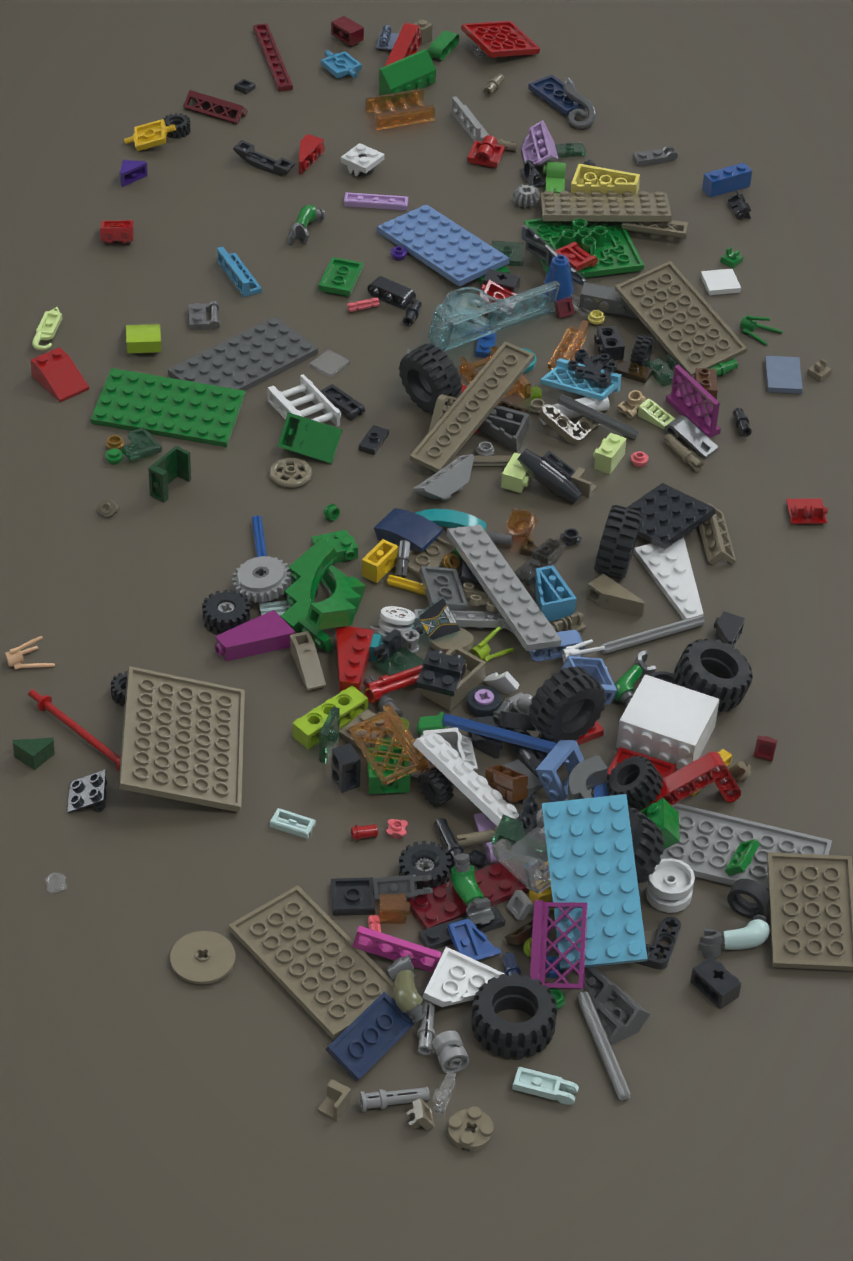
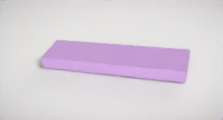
[344,192,408,211]

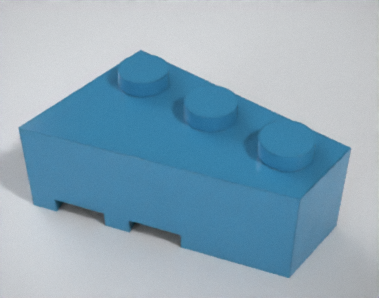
[534,565,577,621]

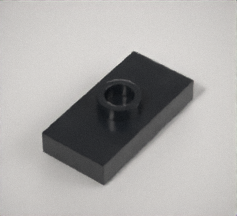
[358,425,389,455]

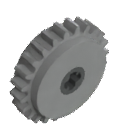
[232,556,292,603]

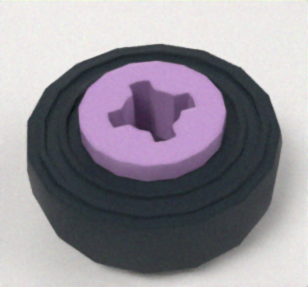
[466,686,502,717]

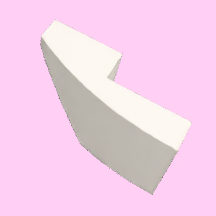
[483,671,519,694]

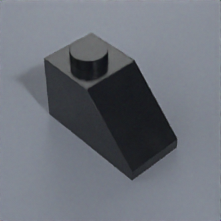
[714,611,745,648]

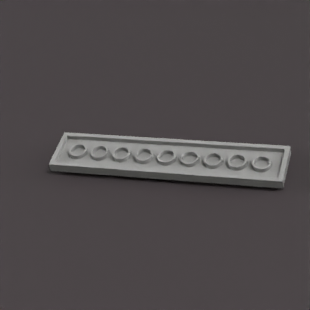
[446,525,562,651]

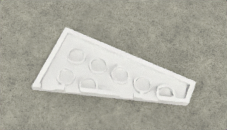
[634,536,703,620]

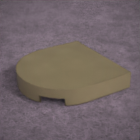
[428,627,474,654]

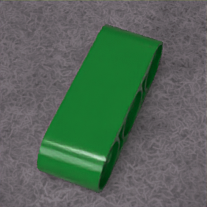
[428,30,460,60]

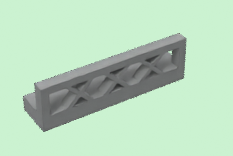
[451,96,489,142]

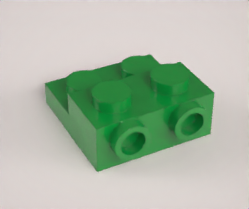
[311,530,358,564]

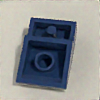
[374,508,443,552]

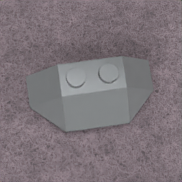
[413,454,474,501]

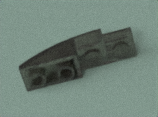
[514,538,566,586]

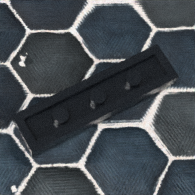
[419,905,505,950]

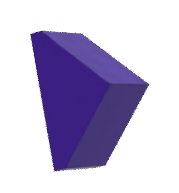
[120,160,148,187]

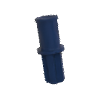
[502,952,521,976]

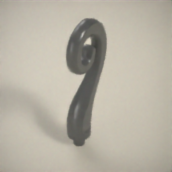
[563,78,596,129]

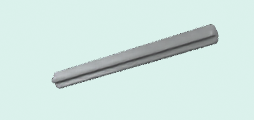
[601,615,705,654]
[577,991,631,1101]

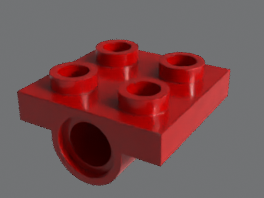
[467,135,505,168]

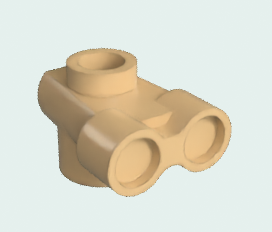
[616,390,646,419]

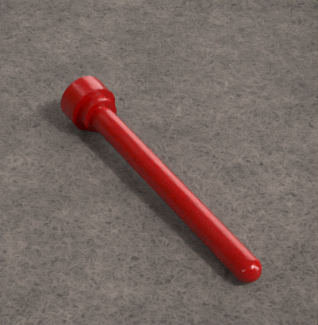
[365,674,420,703]

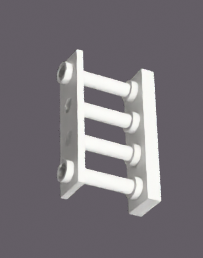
[268,374,341,427]

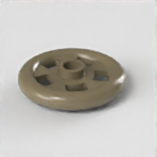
[269,458,312,488]

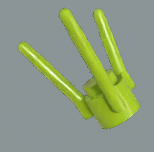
[470,627,514,662]

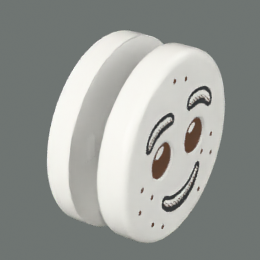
[378,606,415,635]

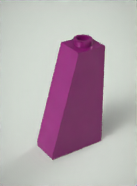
[214,610,295,661]

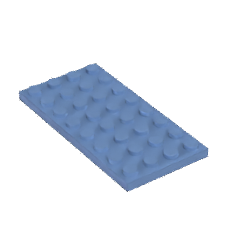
[377,204,509,286]

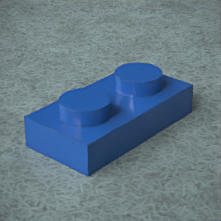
[475,331,497,359]

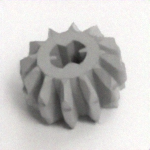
[513,184,540,209]

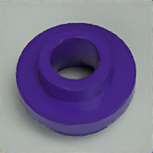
[391,246,407,261]

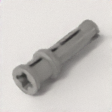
[359,1087,430,1112]

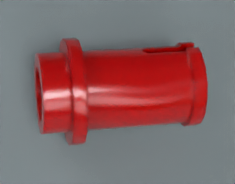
[351,824,378,841]

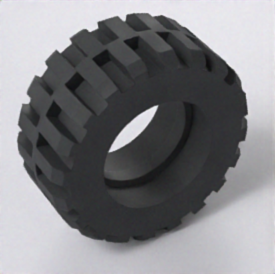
[399,344,462,413]
[594,504,643,579]
[674,638,753,712]
[529,667,606,743]
[628,807,664,886]
[471,973,557,1059]

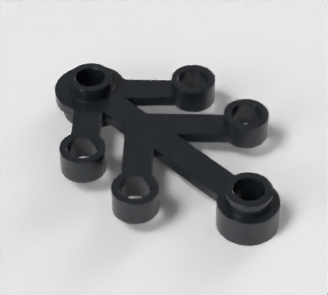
[568,349,617,389]

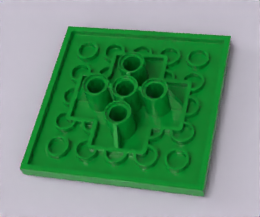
[524,218,644,278]

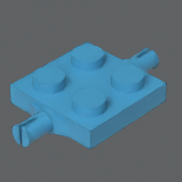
[321,50,362,79]

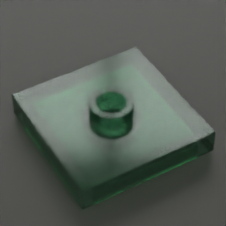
[491,241,524,266]
[372,646,424,678]
[319,707,340,763]

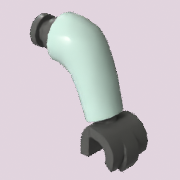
[699,914,770,959]

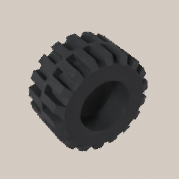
[607,755,663,810]

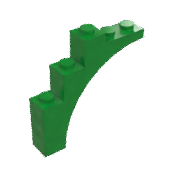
[281,538,338,653]
[306,565,366,630]

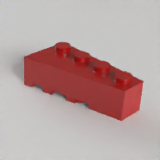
[336,626,374,693]

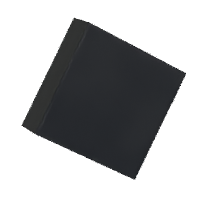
[234,79,256,95]

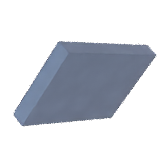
[765,356,803,394]

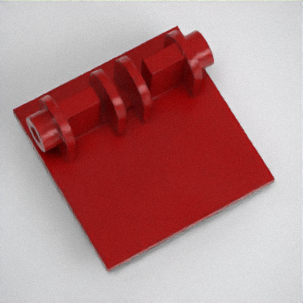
[786,498,828,524]

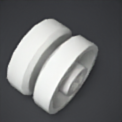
[646,858,695,913]

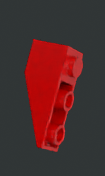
[299,134,325,175]

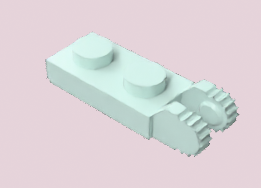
[512,1067,579,1105]

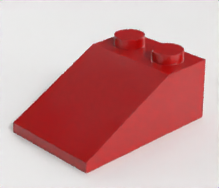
[30,347,89,402]

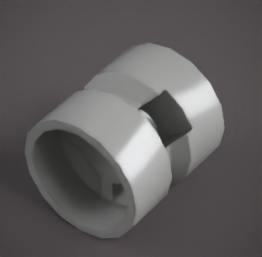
[432,1030,470,1074]

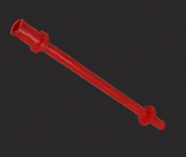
[28,689,121,772]

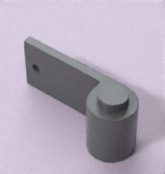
[664,415,718,459]

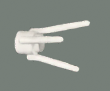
[562,639,607,668]

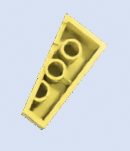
[571,164,640,194]

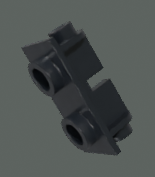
[519,160,546,187]
[728,190,751,219]

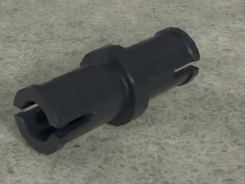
[403,300,422,326]
[733,408,752,437]

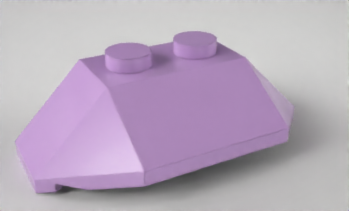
[522,120,558,167]

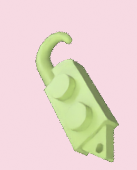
[32,307,62,351]

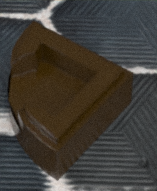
[520,538,539,559]

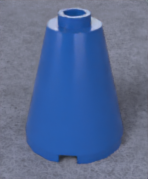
[542,255,574,302]

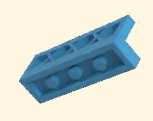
[217,246,262,297]

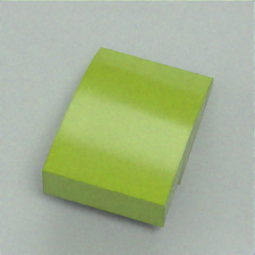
[126,324,161,353]

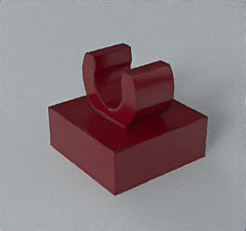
[554,297,575,318]
[753,735,778,761]

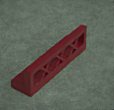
[183,90,248,124]

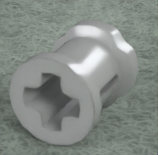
[402,629,420,655]

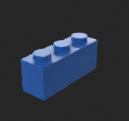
[702,163,752,198]

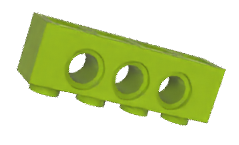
[292,686,368,749]

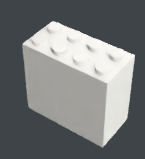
[616,675,719,769]

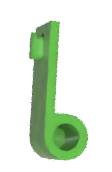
[543,161,566,193]

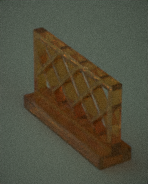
[348,703,429,785]

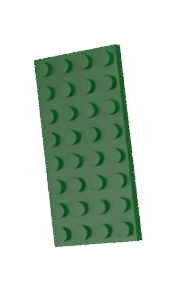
[90,368,246,447]

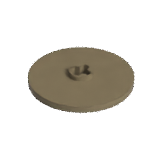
[170,931,235,984]

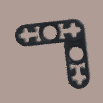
[633,917,681,970]

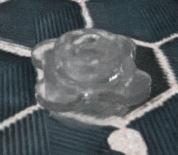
[45,873,68,893]

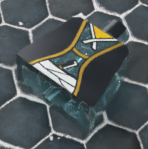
[412,596,460,640]

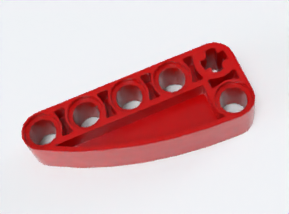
[385,23,421,66]

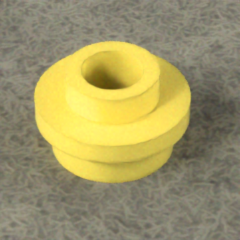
[588,310,605,325]

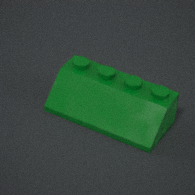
[379,49,436,102]

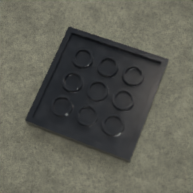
[627,483,716,549]

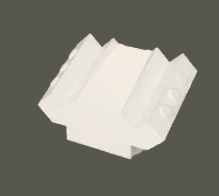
[405,728,478,778]

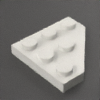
[422,947,504,1007]

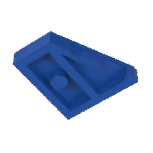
[447,918,502,962]

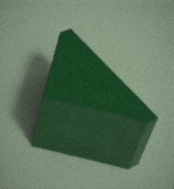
[13,738,55,770]

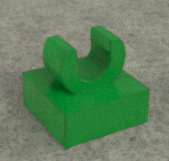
[720,247,743,268]

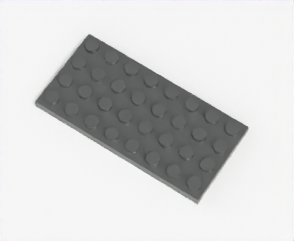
[168,317,318,391]

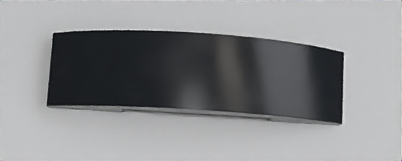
[233,140,295,174]

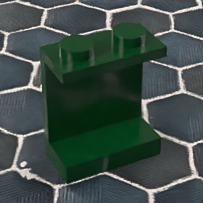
[148,446,191,503]

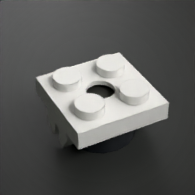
[341,143,385,176]

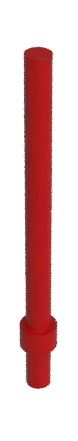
[366,665,422,688]

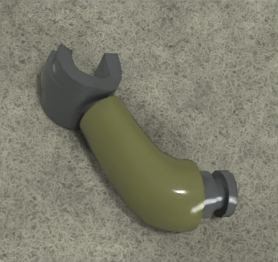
[387,954,427,1023]

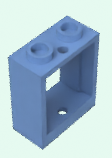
[561,656,617,705]
[535,740,584,802]

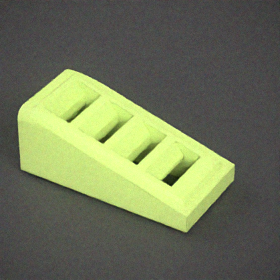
[638,398,675,429]

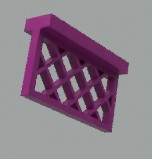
[665,365,721,438]
[530,900,588,990]

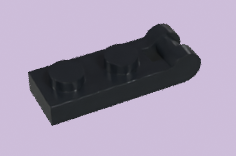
[320,384,365,421]

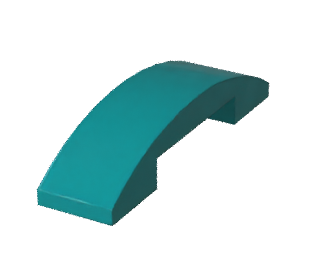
[415,509,487,530]

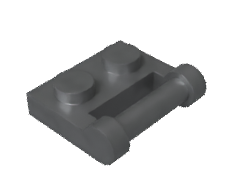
[189,301,220,330]

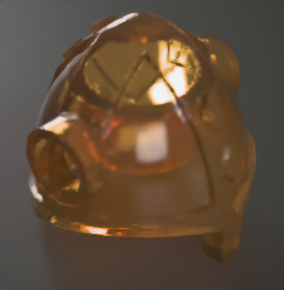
[507,508,539,538]

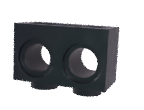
[594,326,625,361]
[331,743,361,793]

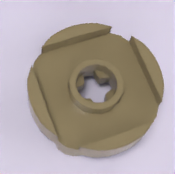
[448,1106,494,1152]

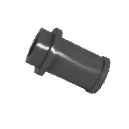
[492,698,515,724]

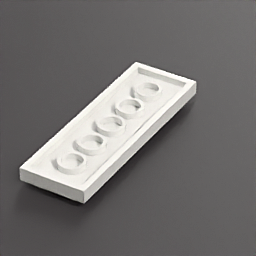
[413,733,519,829]

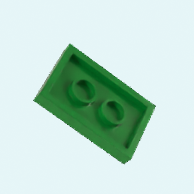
[318,257,364,296]

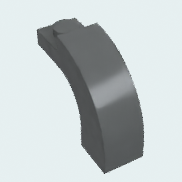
[567,755,608,800]

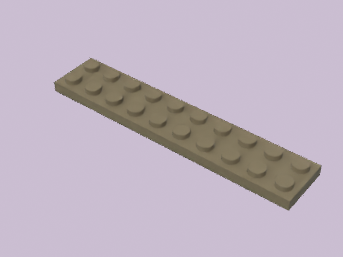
[410,341,535,473]

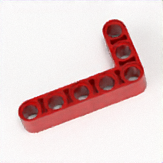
[639,751,741,811]

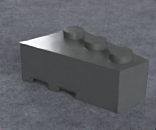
[478,405,529,453]

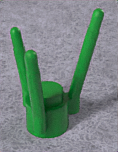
[740,315,783,345]

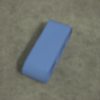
[529,630,585,661]

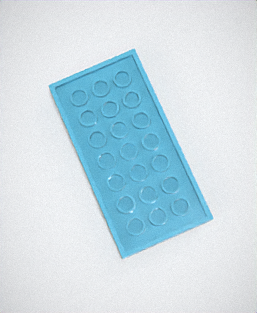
[542,794,647,970]

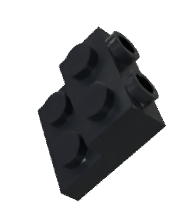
[416,650,466,697]

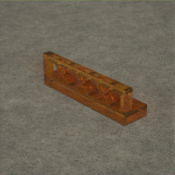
[548,320,589,369]

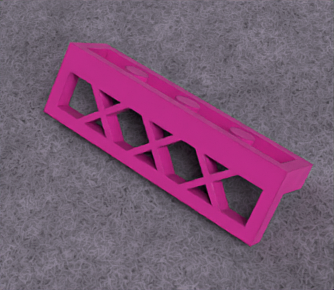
[352,926,442,973]

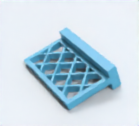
[540,358,621,401]

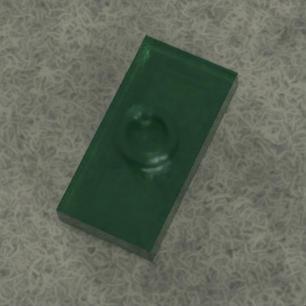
[555,143,586,158]

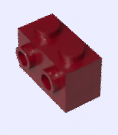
[331,16,364,46]

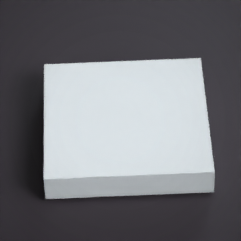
[700,269,741,295]

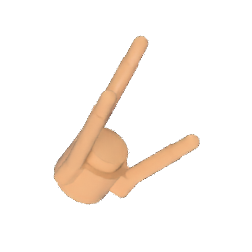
[5,636,55,670]

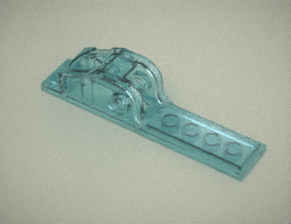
[428,281,560,351]

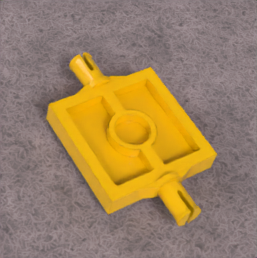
[124,119,176,151]

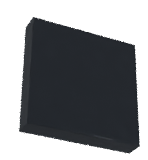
[331,877,375,916]

